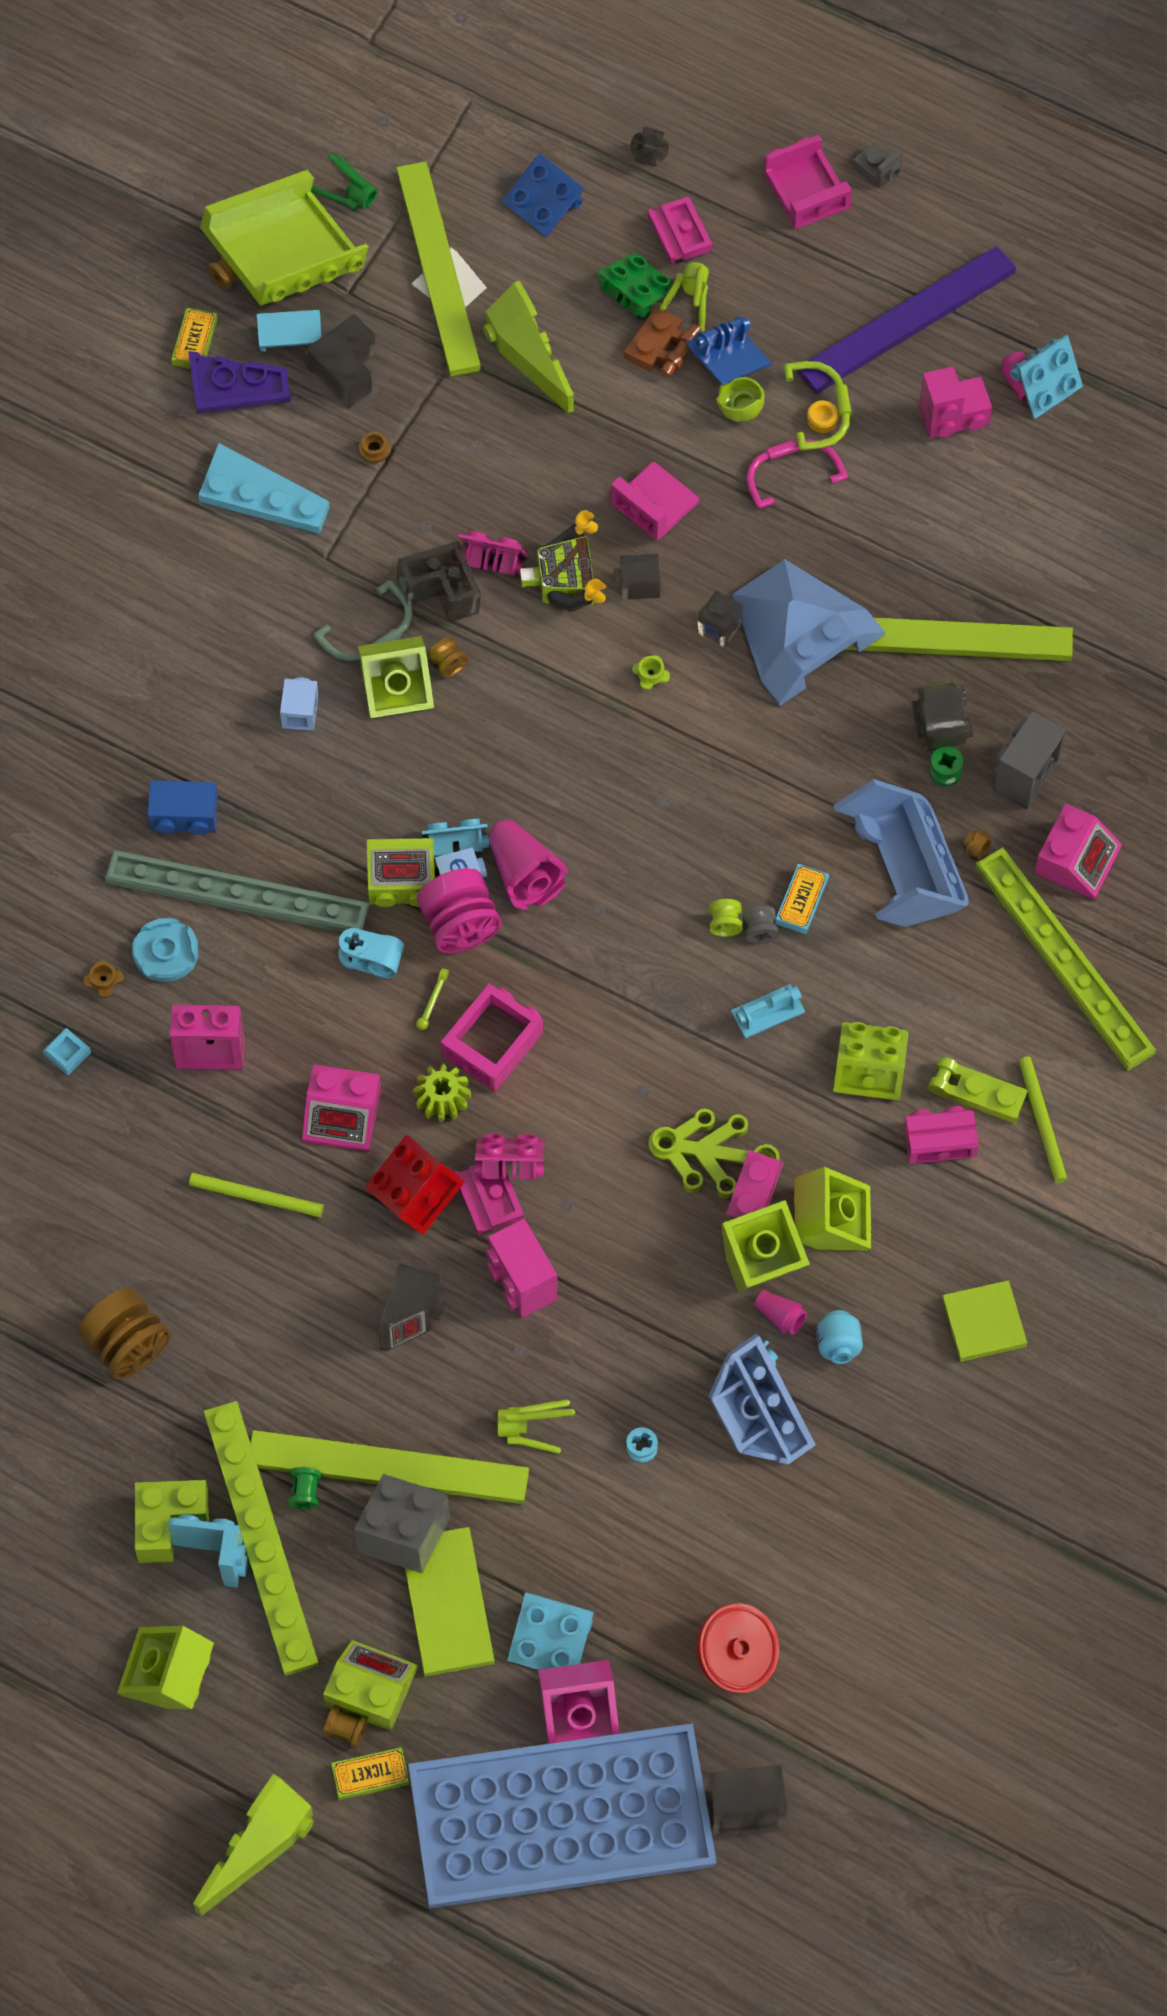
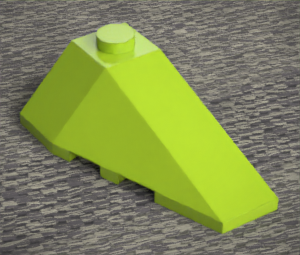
[193,1774,314,1916]

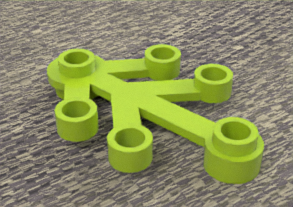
[648,1109,780,1199]

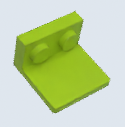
[833,1022,909,1101]

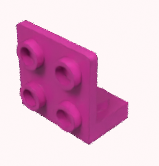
[610,462,699,541]

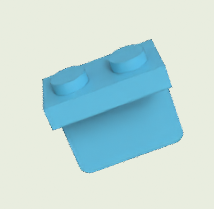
[168,1515,248,1588]

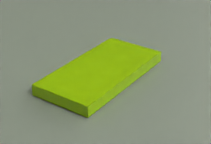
[405,1527,495,1677]

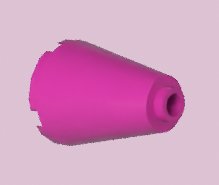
[488,820,568,910]

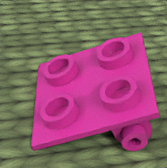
[458,531,528,577]
[475,1133,545,1180]

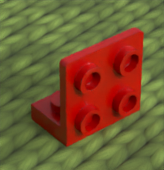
[365,1135,465,1235]

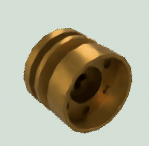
[77,1287,171,1380]

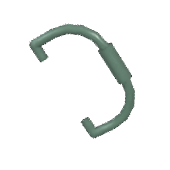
[313,580,413,662]

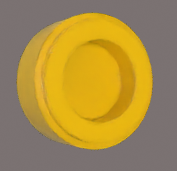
[807,400,839,433]

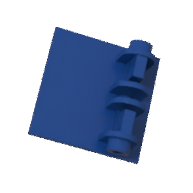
[501,153,585,238]
[685,316,772,385]

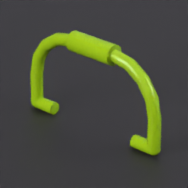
[784,361,852,450]

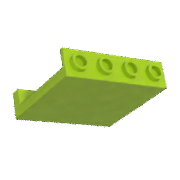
[200,170,369,306]

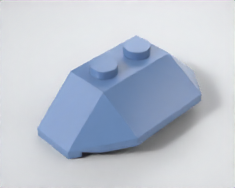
[708,1334,816,1465]

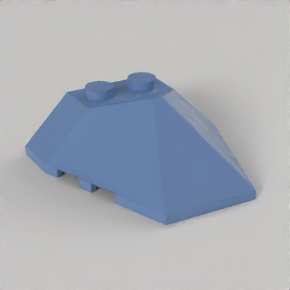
[732,559,885,706]

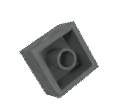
[993,711,1067,809]
[354,1474,450,1574]

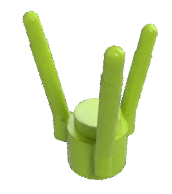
[660,262,709,332]
[498,1400,575,1454]

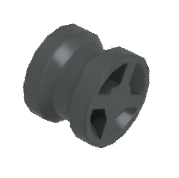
[742,906,779,944]

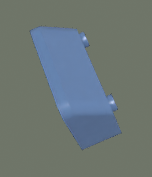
[833,779,969,927]

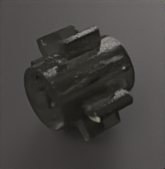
[630,127,669,167]

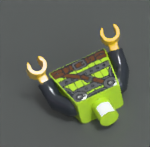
[520,510,606,612]

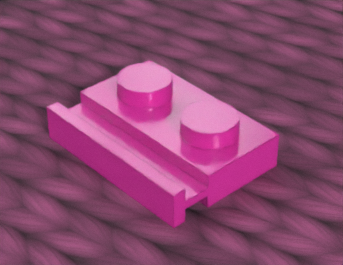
[647,196,713,265]
[455,1161,524,1236]

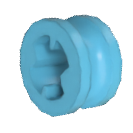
[626,1427,658,1463]

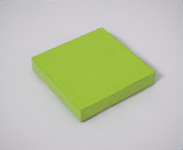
[942,1280,1027,1362]

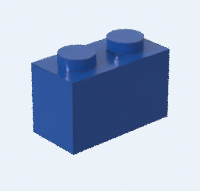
[148,780,219,835]

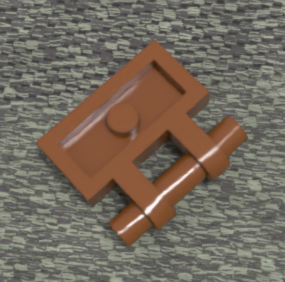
[624,306,702,378]

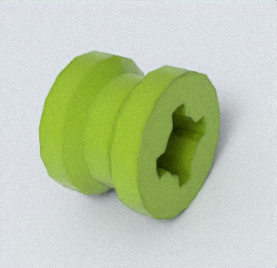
[709,899,743,937]

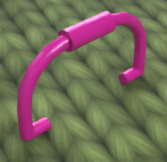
[746,439,848,509]

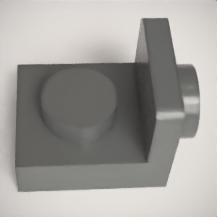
[853,142,902,188]

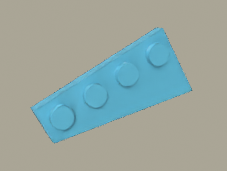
[198,443,330,534]

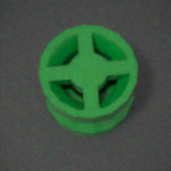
[929,746,964,787]

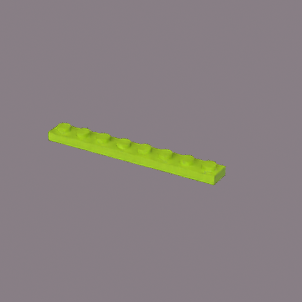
[204,1401,319,1676]

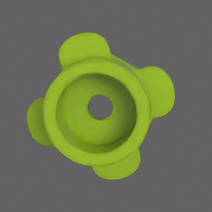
[632,655,670,690]

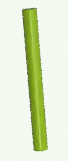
[1018,1056,1068,1183]
[189,1172,324,1218]

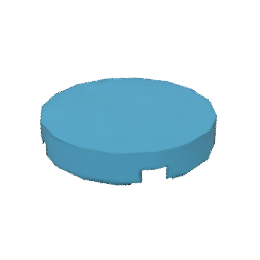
[132,918,199,982]

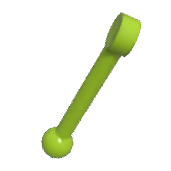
[416,968,449,1030]

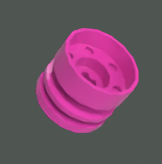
[417,868,502,954]

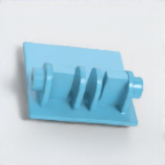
[1010,335,1083,419]
[507,1592,594,1670]

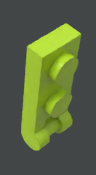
[928,1057,1028,1124]

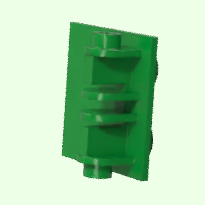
[596,253,680,320]

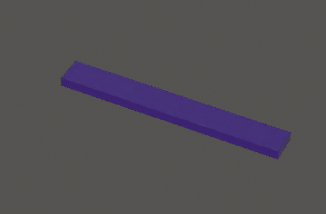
[797,246,1016,394]

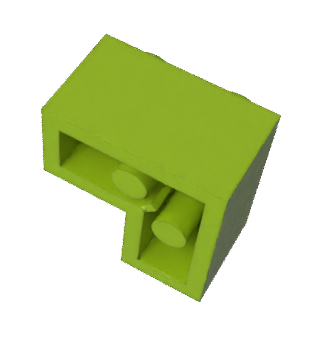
[135,1480,209,1563]

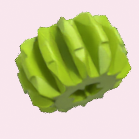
[413,1063,471,1123]

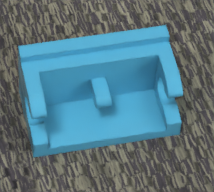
[257,310,322,352]

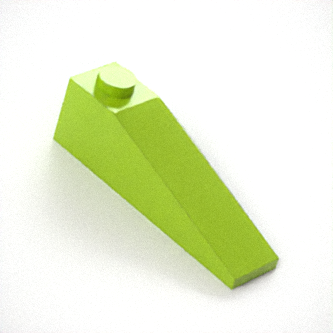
[483,280,574,413]

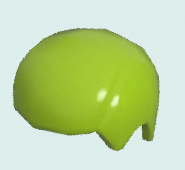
[716,377,765,422]

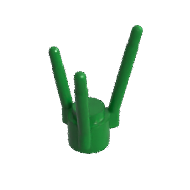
[311,153,378,210]

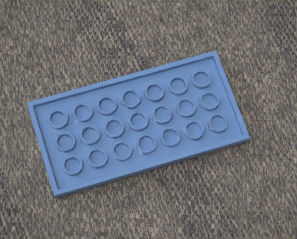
[408,1723,717,1909]

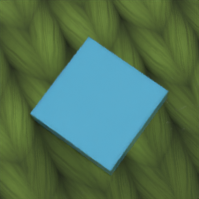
[43,1028,91,1075]

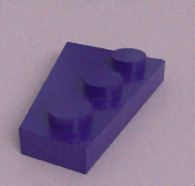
[188,351,291,414]

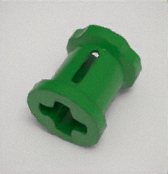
[288,1467,322,1510]

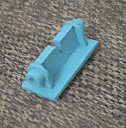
[421,819,489,856]
[731,984,805,1039]

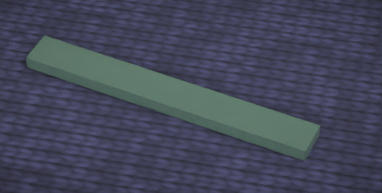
[105,850,370,932]

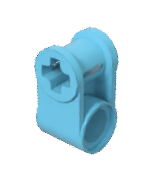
[338,928,404,978]

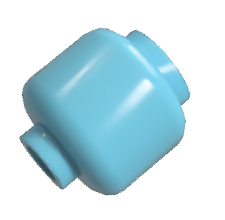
[816,1310,863,1364]

